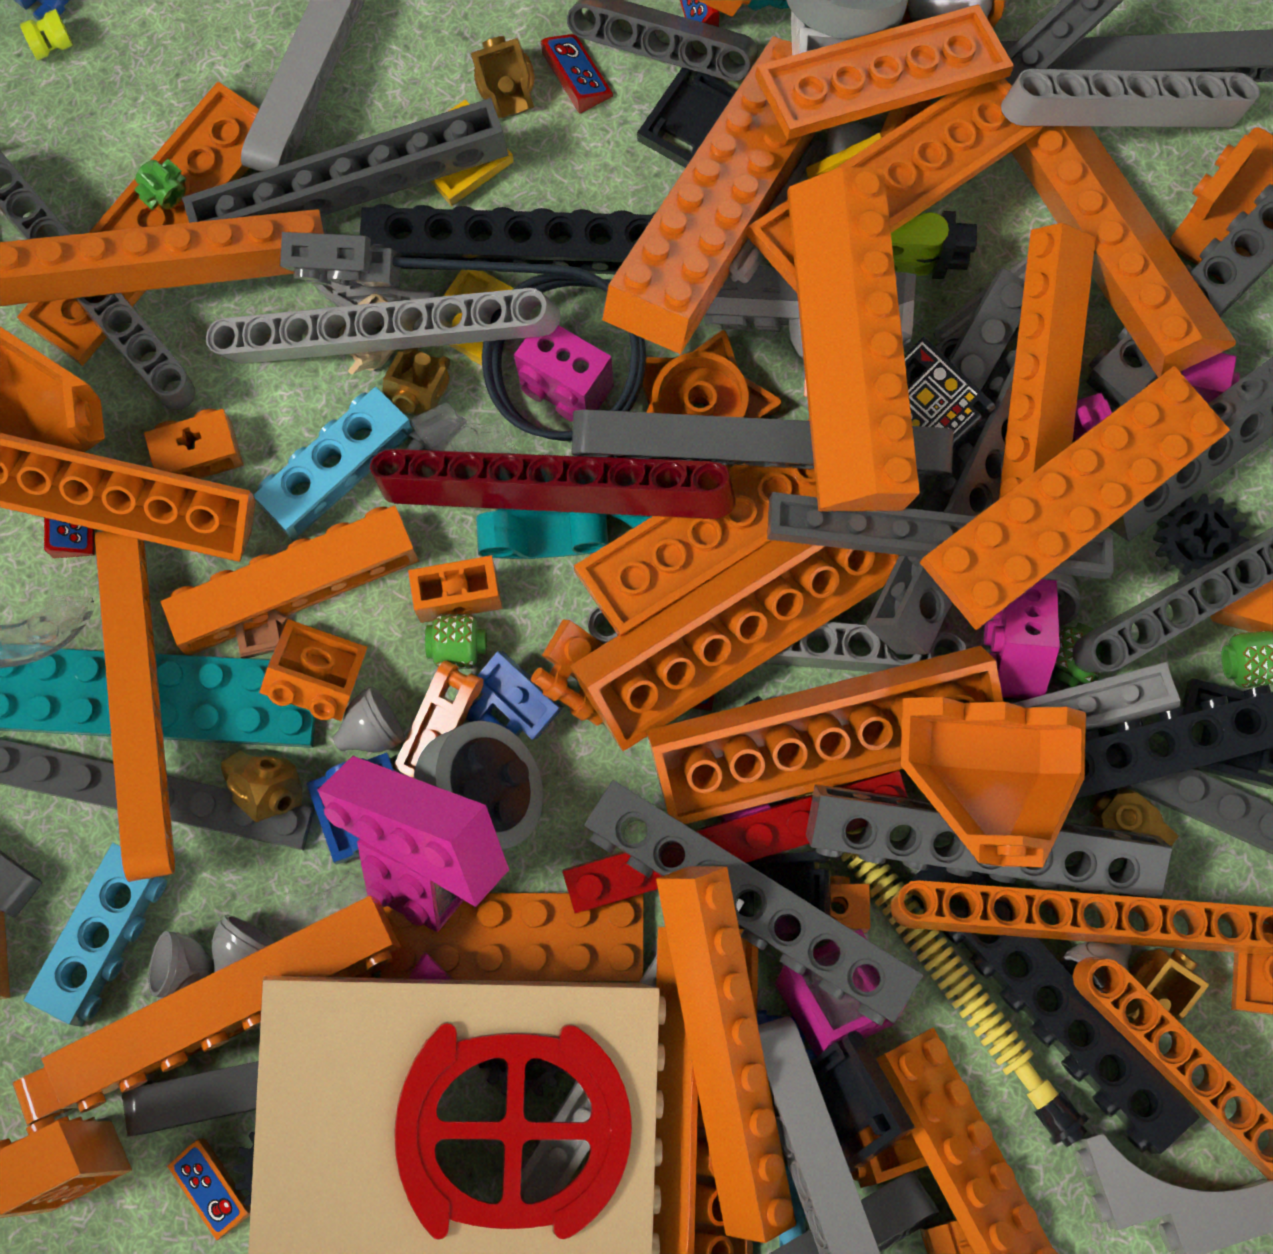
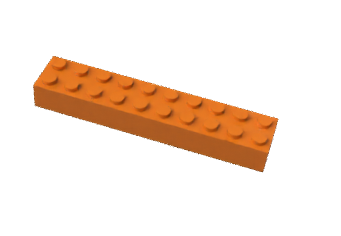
[602,36,816,354]

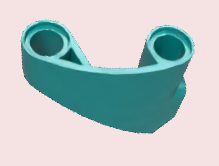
[476,509,609,559]

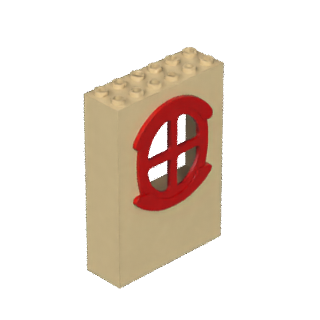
[248,976,666,1254]

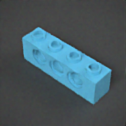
[253,386,413,541]
[24,842,167,1027]

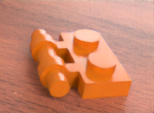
[531,619,604,726]

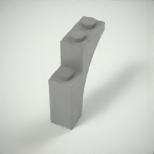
[1076,1134,1273,1254]

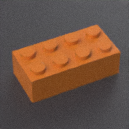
[0,1116,132,1218]

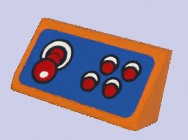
[167,1138,251,1240]

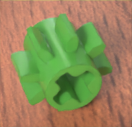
[134,159,186,210]

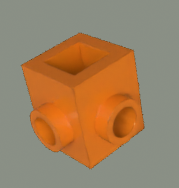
[830,876,870,933]

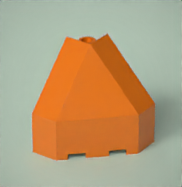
[0,327,105,452]
[901,697,1086,867]

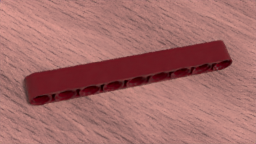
[370,449,736,519]

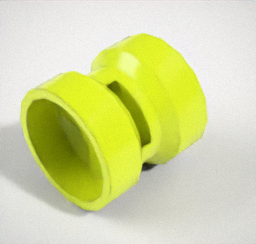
[20,9,73,61]

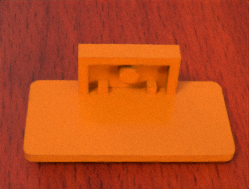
[1169,127,1273,282]

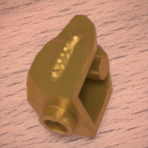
[471,36,535,119]
[382,348,450,416]
[221,749,302,823]
[1089,787,1179,861]
[1125,948,1210,1020]

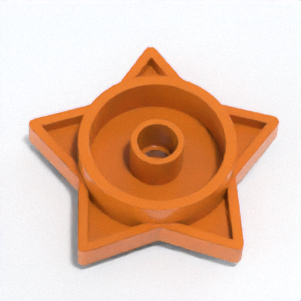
[642,330,781,470]

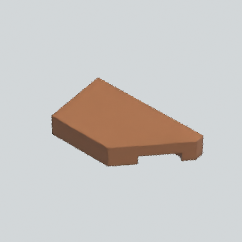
[235,609,289,659]

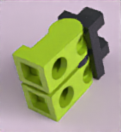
[891,211,977,279]

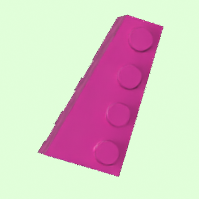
[318,756,509,907]

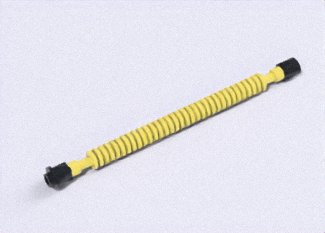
[743,696,1089,1147]

